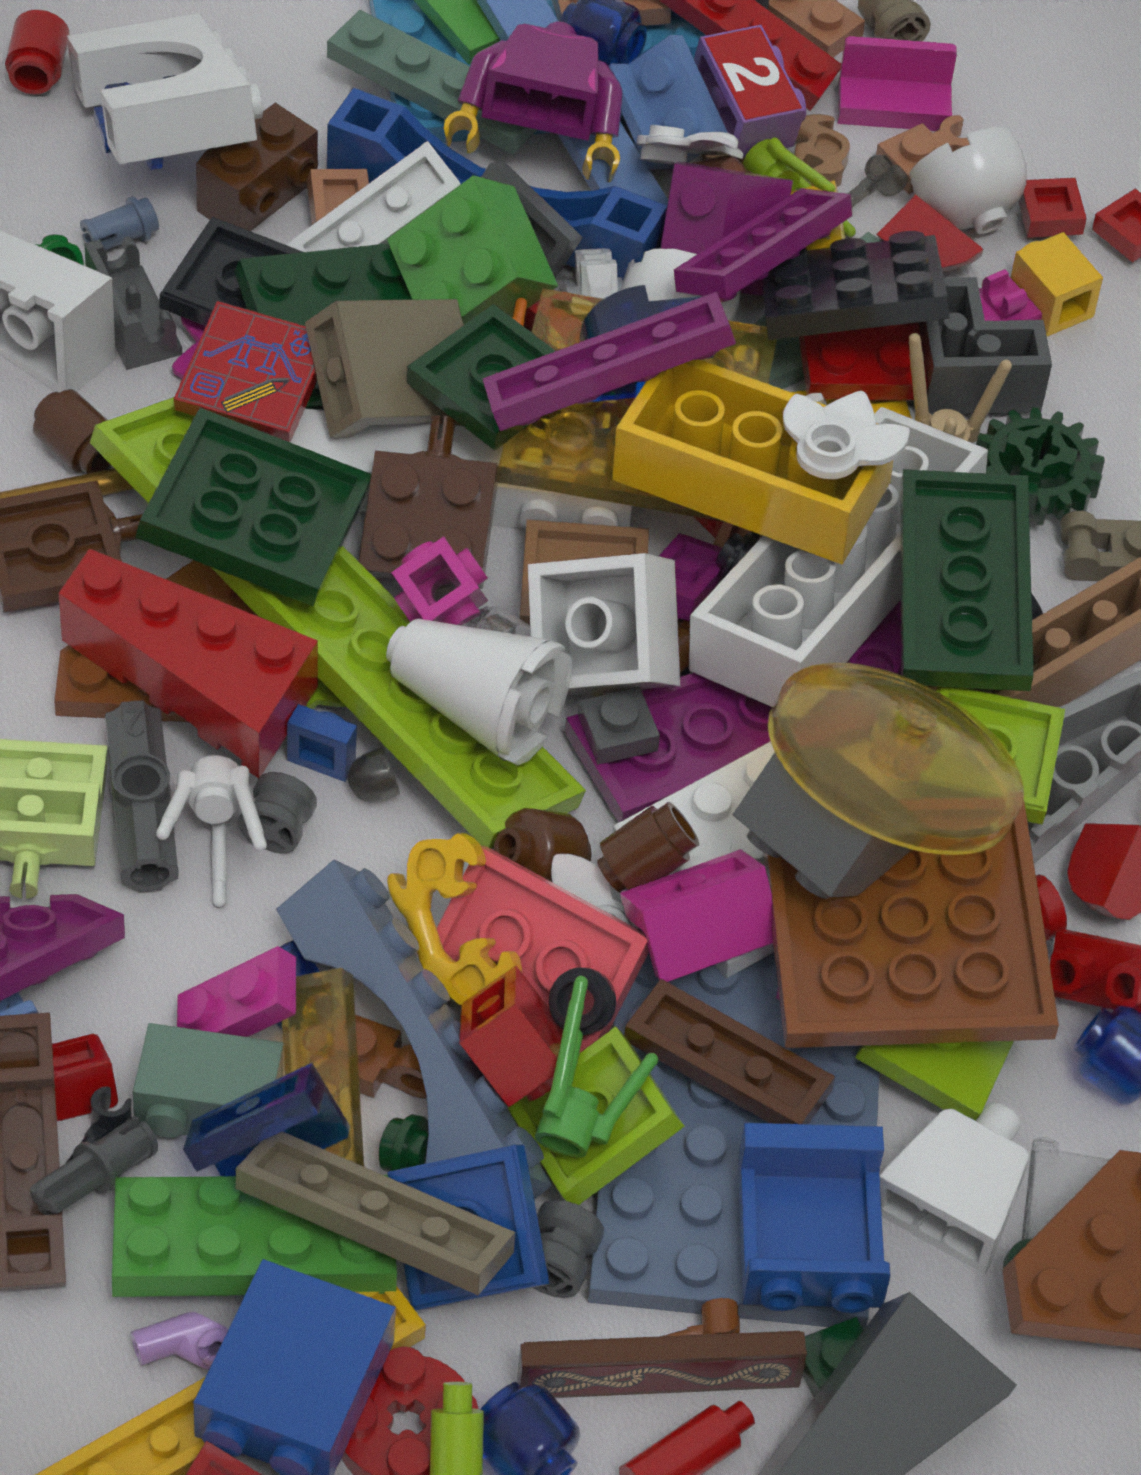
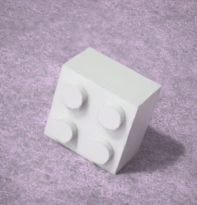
[528,553,680,695]

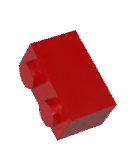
[459,965,563,1107]

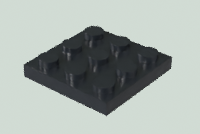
[762,231,950,340]

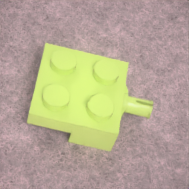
[0,739,108,899]

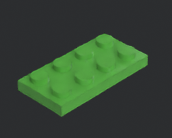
[112,1175,397,1297]

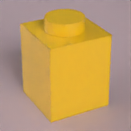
[1010,232,1103,337]

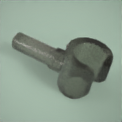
[847,154,908,208]

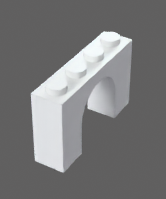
[67,13,263,165]

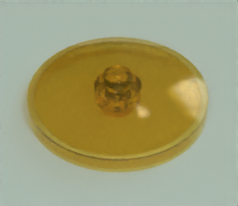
[768,663,1024,855]

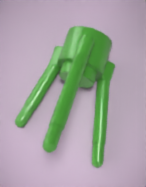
[535,976,658,1158]

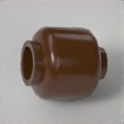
[494,808,592,882]

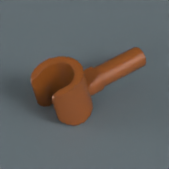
[663,1298,740,1336]

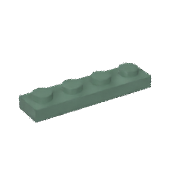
[327,10,537,155]

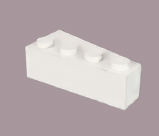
[0,230,116,393]

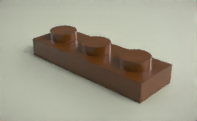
[624,979,835,1124]

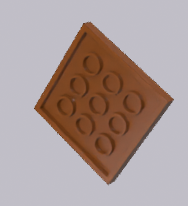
[764,800,1059,1048]

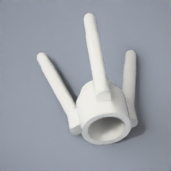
[156,755,267,907]

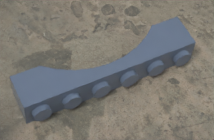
[276,859,552,1200]

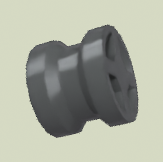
[238,772,317,853]

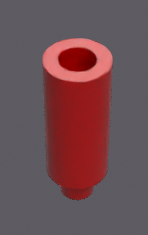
[619,1401,755,1475]

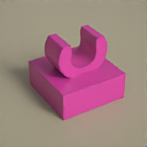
[979,269,1042,321]

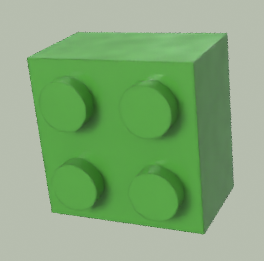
[387,175,558,325]

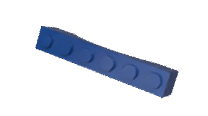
[327,87,667,280]

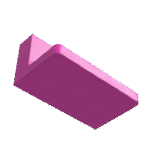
[838,36,957,131]
[620,849,773,982]

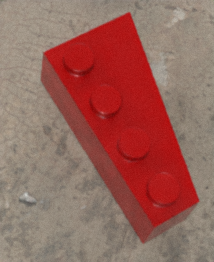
[58,549,318,779]

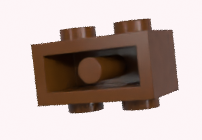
[196,102,318,231]

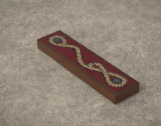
[517,1331,807,1400]

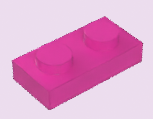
[177,946,296,1037]

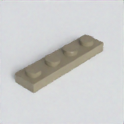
[236,1128,515,1295]

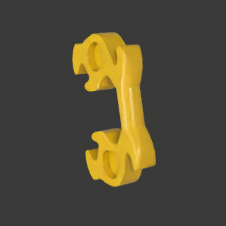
[387,833,522,1006]

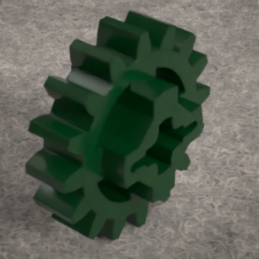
[976,407,1105,525]

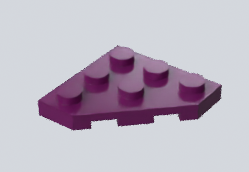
[0,894,125,1001]

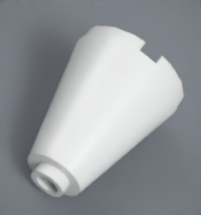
[386,619,573,765]

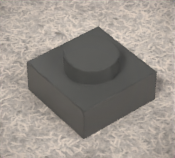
[578,687,660,765]

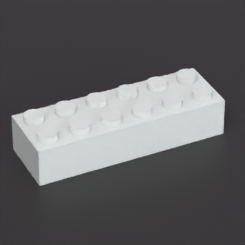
[689,407,988,718]

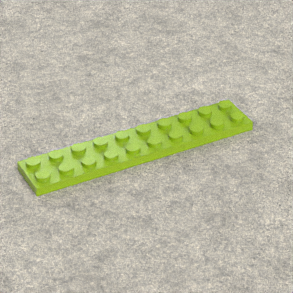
[90,397,586,849]

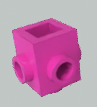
[391,536,488,627]

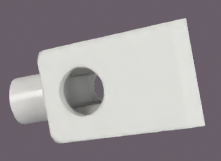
[879,1102,1030,1274]

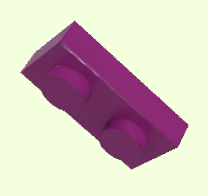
[659,533,723,622]

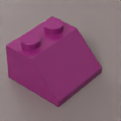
[661,161,793,295]

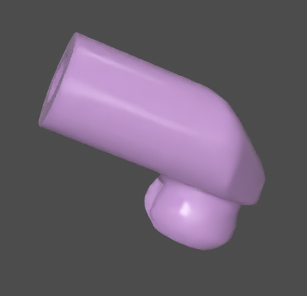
[130,1312,228,1370]

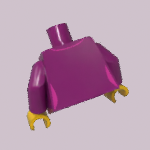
[444,21,622,182]

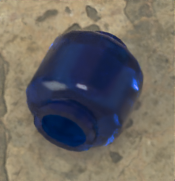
[560,0,647,66]
[1073,1006,1141,1105]
[480,1382,581,1475]

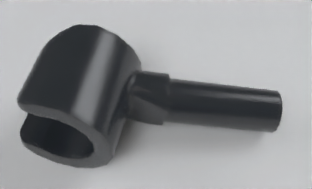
[65,1086,132,1164]

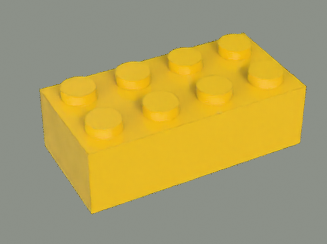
[612,360,894,565]

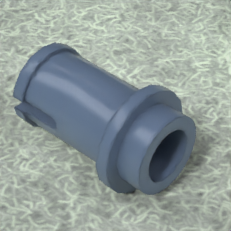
[80,196,159,251]

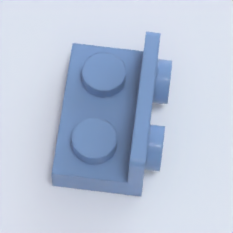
[609,35,728,169]

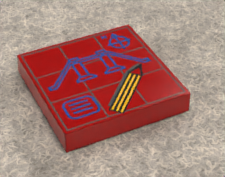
[174,301,317,443]

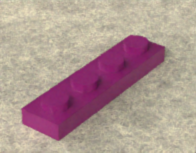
[673,188,852,302]
[483,292,736,431]

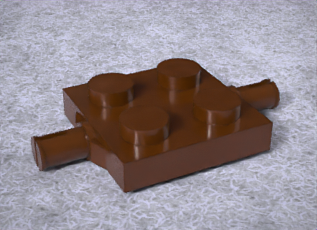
[359,416,500,590]
[0,480,143,613]

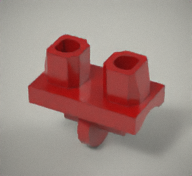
[1050,929,1141,1016]

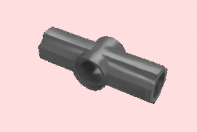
[105,700,179,892]

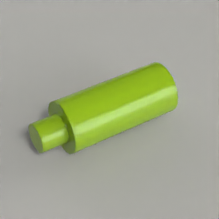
[430,1382,484,1475]

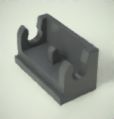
[84,236,182,370]

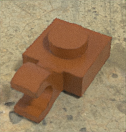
[312,1009,427,1099]

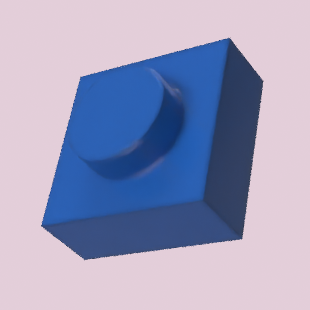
[287,704,357,782]

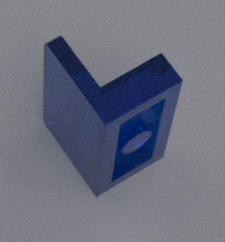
[183,1063,350,1176]

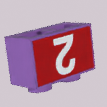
[694,25,806,159]

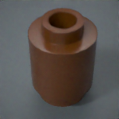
[33,389,112,474]
[597,802,699,893]

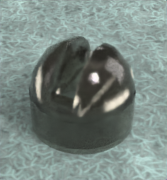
[348,747,400,803]

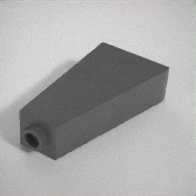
[758,1292,1017,1475]

